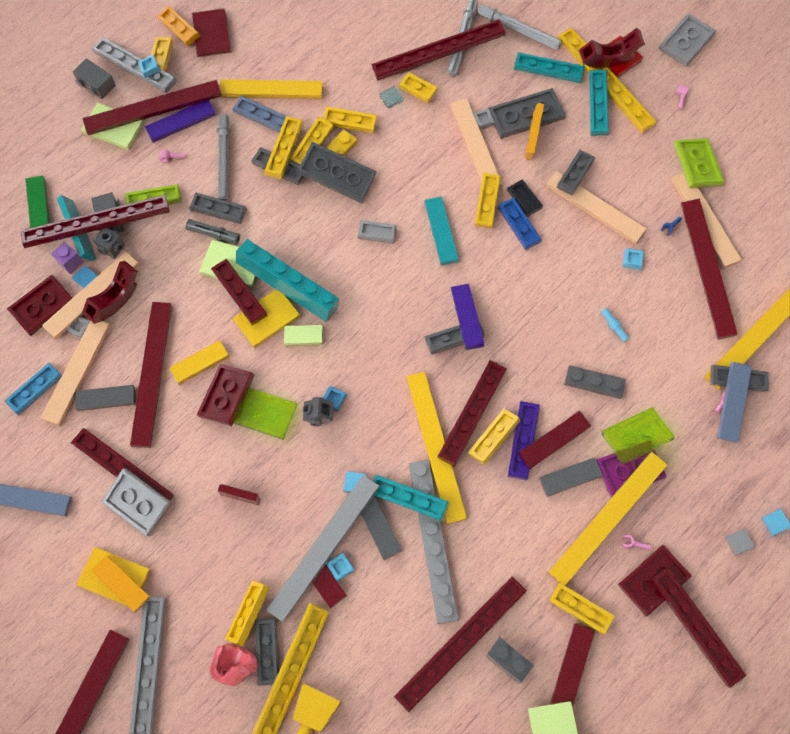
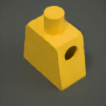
[293,683,341,734]

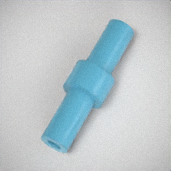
[601,308,629,342]

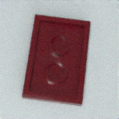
[192,8,231,57]
[7,275,72,336]
[197,364,255,427]
[617,544,692,617]

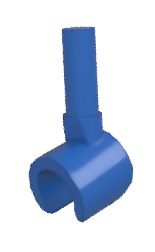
[661,217,682,236]

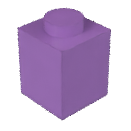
[51,242,84,274]

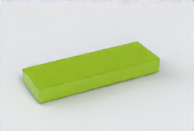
[125,184,181,205]

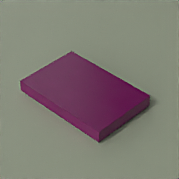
[596,441,667,498]

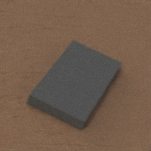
[489,88,566,139]
[297,142,377,204]

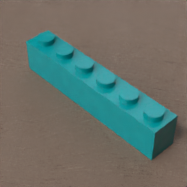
[236,239,339,322]

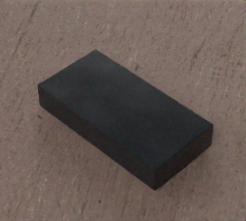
[507,179,543,217]

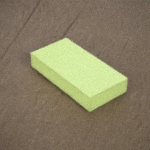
[284,325,323,346]

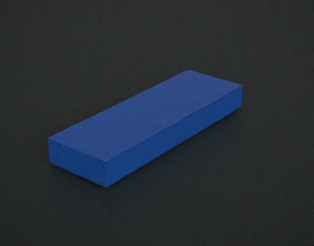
[498,197,542,250]

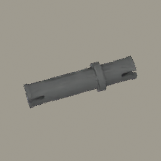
[186,219,240,245]

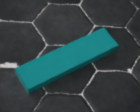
[514,52,584,83]
[589,70,609,136]
[57,195,96,262]
[424,196,459,266]
[373,475,449,521]

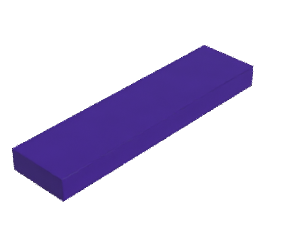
[145,101,216,143]
[451,284,484,350]
[507,401,540,481]

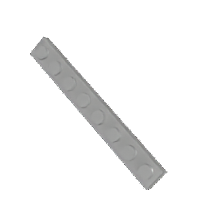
[409,460,458,624]

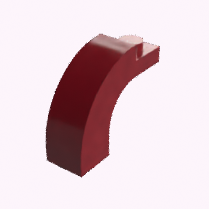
[579,28,645,68]
[82,260,138,324]

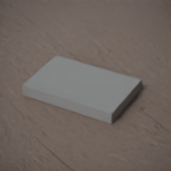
[658,13,716,66]
[101,469,172,536]

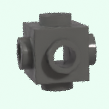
[94,228,125,259]
[302,397,334,427]

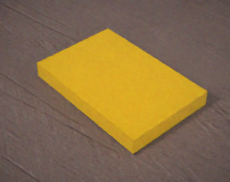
[232,290,300,348]
[76,547,151,607]

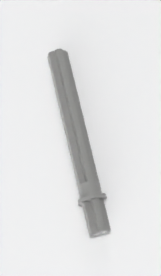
[447,0,478,77]
[477,4,561,50]
[217,113,231,200]

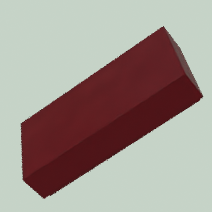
[217,484,261,506]
[312,566,347,609]

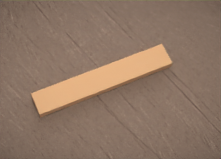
[450,99,502,188]
[546,171,646,244]
[671,173,741,269]
[42,252,139,339]
[41,321,110,426]

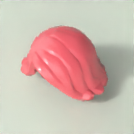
[210,643,258,686]

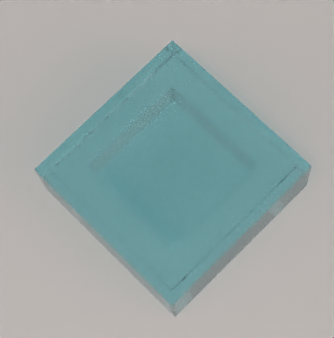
[379,86,403,109]

